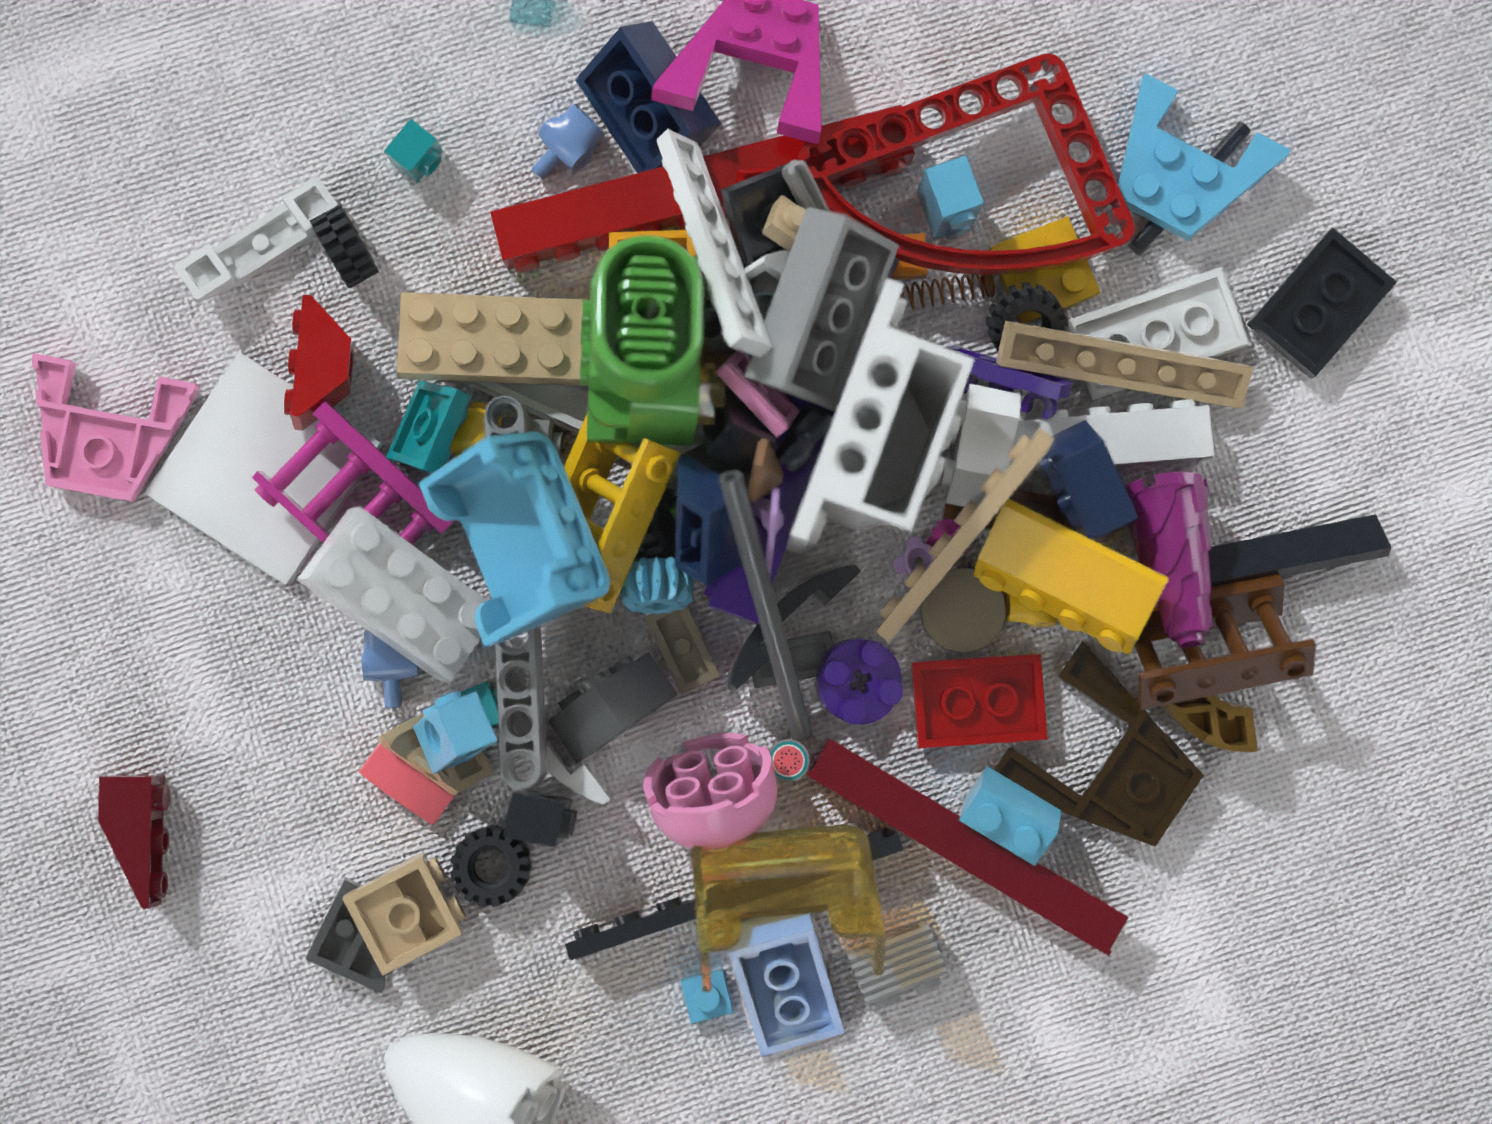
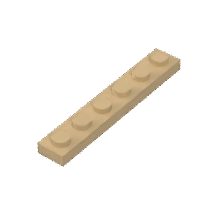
[996,321,1253,409]
[876,428,1054,642]

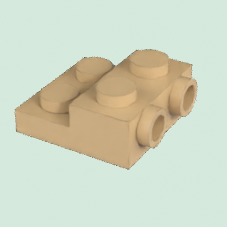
[342,851,467,976]

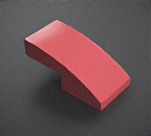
[359,743,455,825]

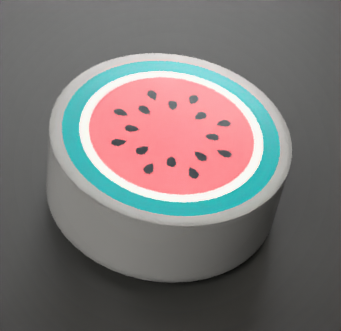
[769,739,810,782]

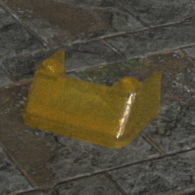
[691,824,885,992]

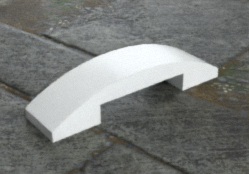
[173,175,338,303]
[510,670,613,805]

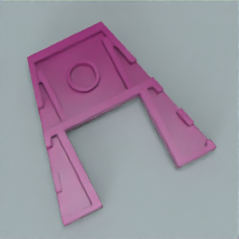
[651,0,822,144]

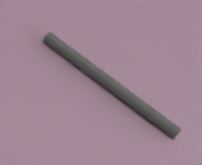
[719,471,813,741]

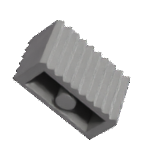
[845,920,948,1009]

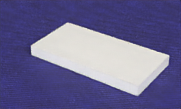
[1064,267,1251,403]

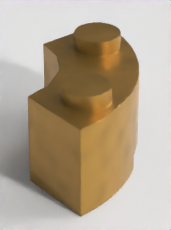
[1163,695,1258,752]

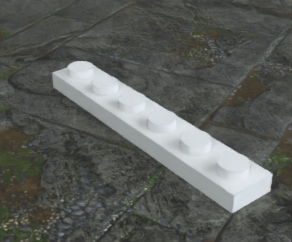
[656,129,773,357]

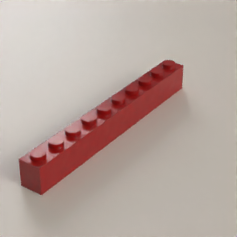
[490,105,915,272]

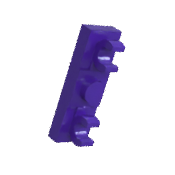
[945,345,1073,419]

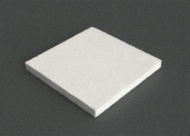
[144,352,383,586]

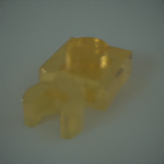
[697,356,725,425]

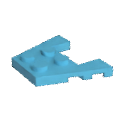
[1118,73,1291,241]

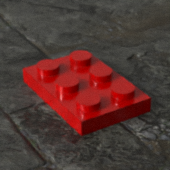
[911,654,1048,749]

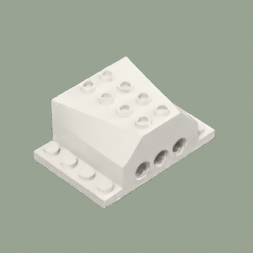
[786,278,974,556]

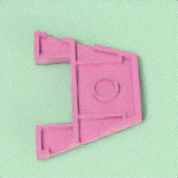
[32,353,200,503]

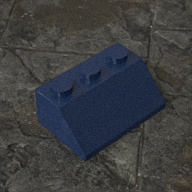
[575,21,722,173]

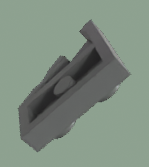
[305,877,385,994]

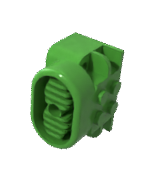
[580,235,703,446]

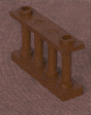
[1134,573,1316,710]

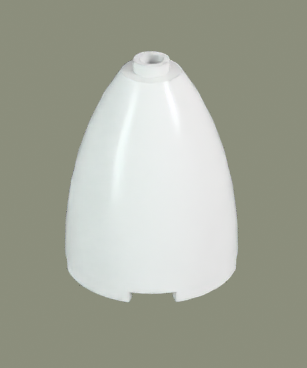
[383,1033,566,1124]

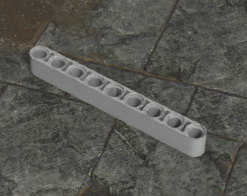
[484,395,548,789]

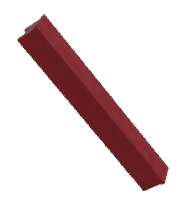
[806,739,1129,956]

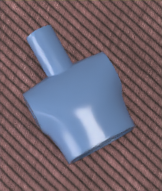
[531,103,605,180]
[362,630,418,708]

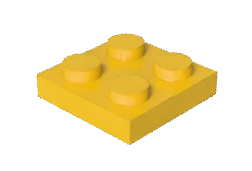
[989,216,1101,325]

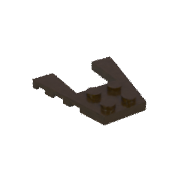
[994,641,1204,847]

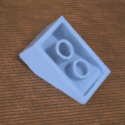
[723,899,845,1056]

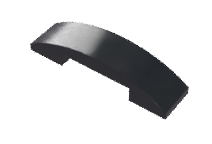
[727,565,861,693]

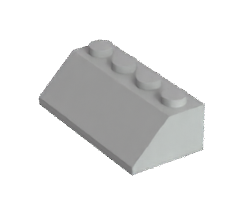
[744,206,899,412]

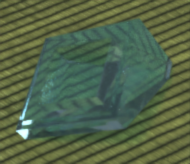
[509,0,555,28]

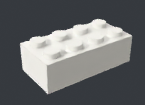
[297,506,487,682]

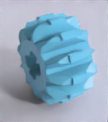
[620,556,694,615]

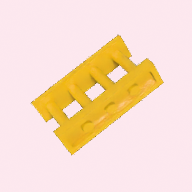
[564,414,680,614]

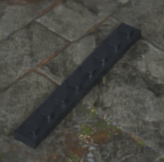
[565,828,904,961]

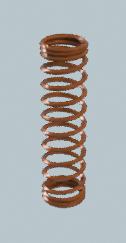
[899,274,995,310]

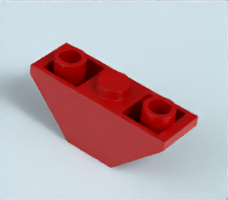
[284,295,354,431]

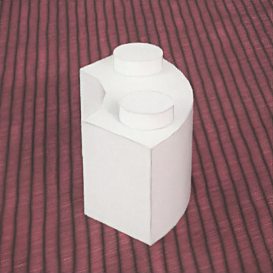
[940,384,1021,514]

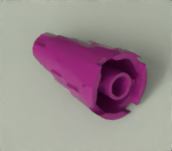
[1125,472,1213,648]

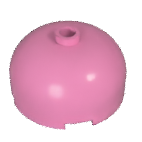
[643,733,778,851]

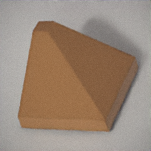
[748,438,784,501]

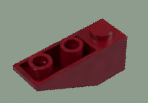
[98,775,170,909]

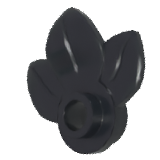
[774,405,833,472]

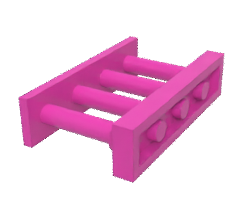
[251,401,454,545]

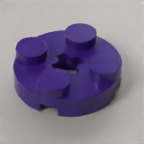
[815,638,903,725]

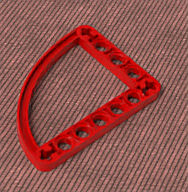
[796,53,1135,275]

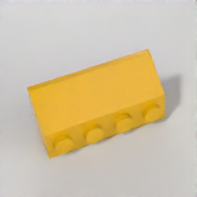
[973,499,1169,655]

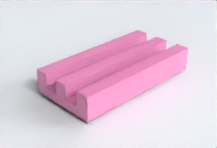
[716,350,799,438]

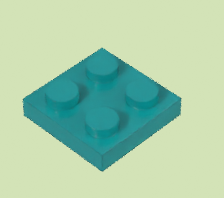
[386,380,471,474]

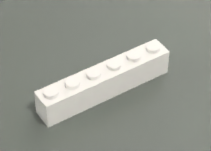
[949,399,1214,476]

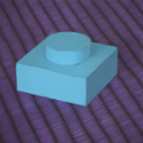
[680,968,733,1024]

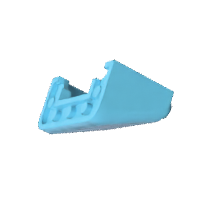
[419,432,610,647]

